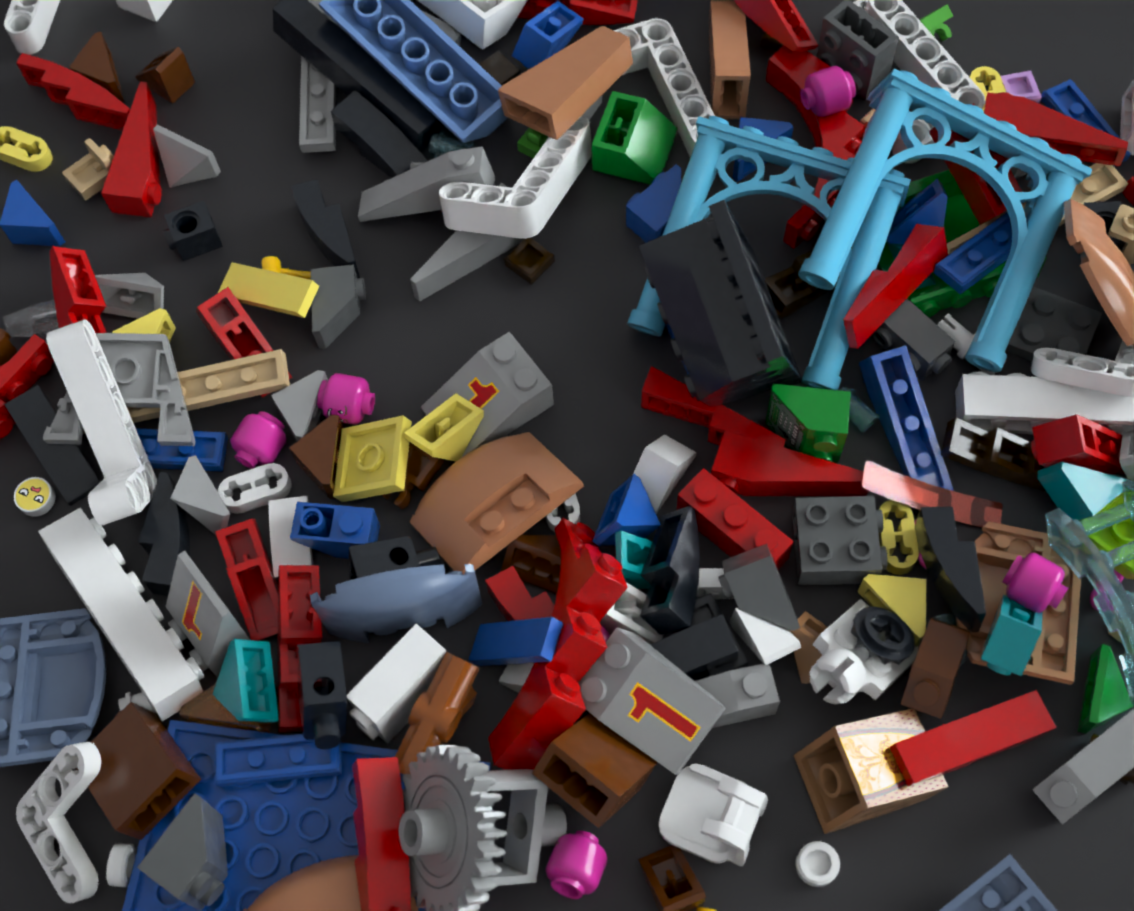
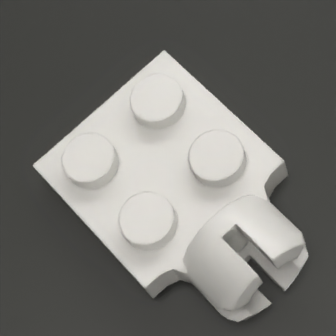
[810,599,919,704]

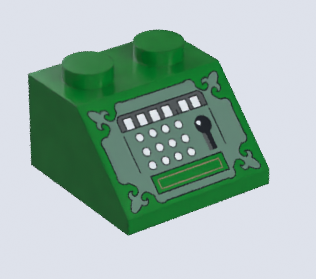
[765,383,851,464]

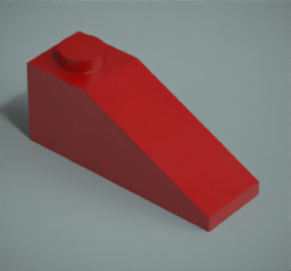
[196,287,292,398]
[1031,414,1125,474]

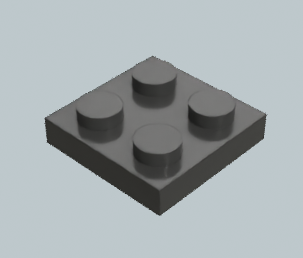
[1006,286,1102,361]

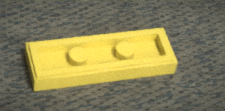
[218,262,319,318]

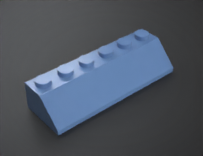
[319,0,508,143]

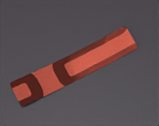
[862,460,1003,528]

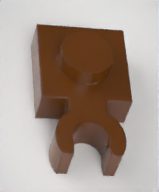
[381,442,444,510]

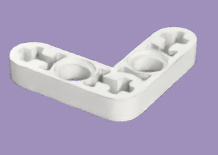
[1031,340,1134,397]
[16,742,101,903]

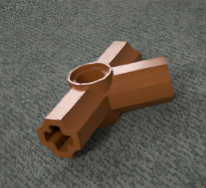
[395,652,480,775]

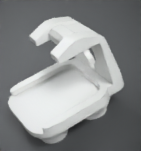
[659,764,768,866]

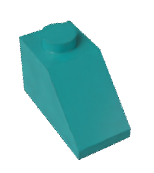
[981,594,1043,677]

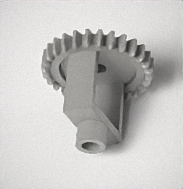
[399,745,567,911]

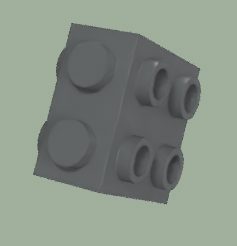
[816,0,899,101]
[791,496,888,586]

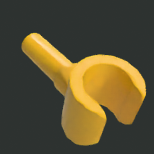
[261,256,311,280]

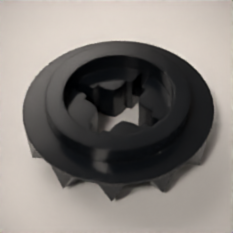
[851,607,915,665]

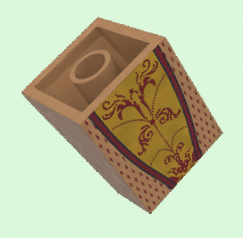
[794,709,948,834]

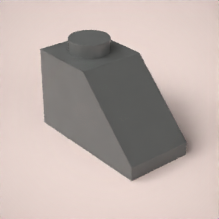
[311,265,366,349]
[718,544,800,631]

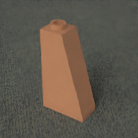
[709,0,750,119]
[498,26,633,140]

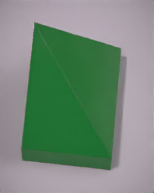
[1077,644,1133,734]

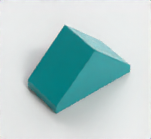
[1038,462,1129,524]

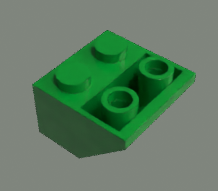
[591,91,678,185]

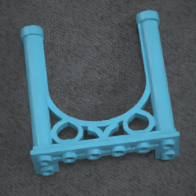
[798,68,1093,372]
[627,116,911,390]

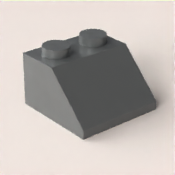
[137,793,228,911]

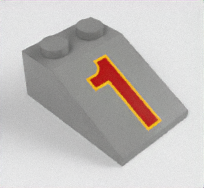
[421,331,554,458]
[166,551,250,678]
[578,627,726,775]

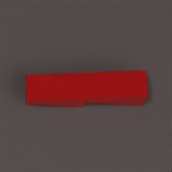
[843,224,948,349]
[641,366,786,447]
[889,690,1057,787]

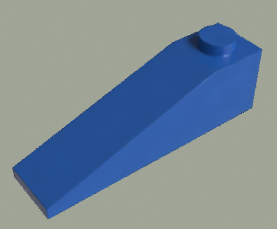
[859,345,954,491]

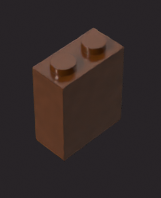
[76,702,201,840]
[532,713,658,828]

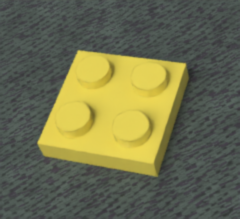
[333,415,412,502]

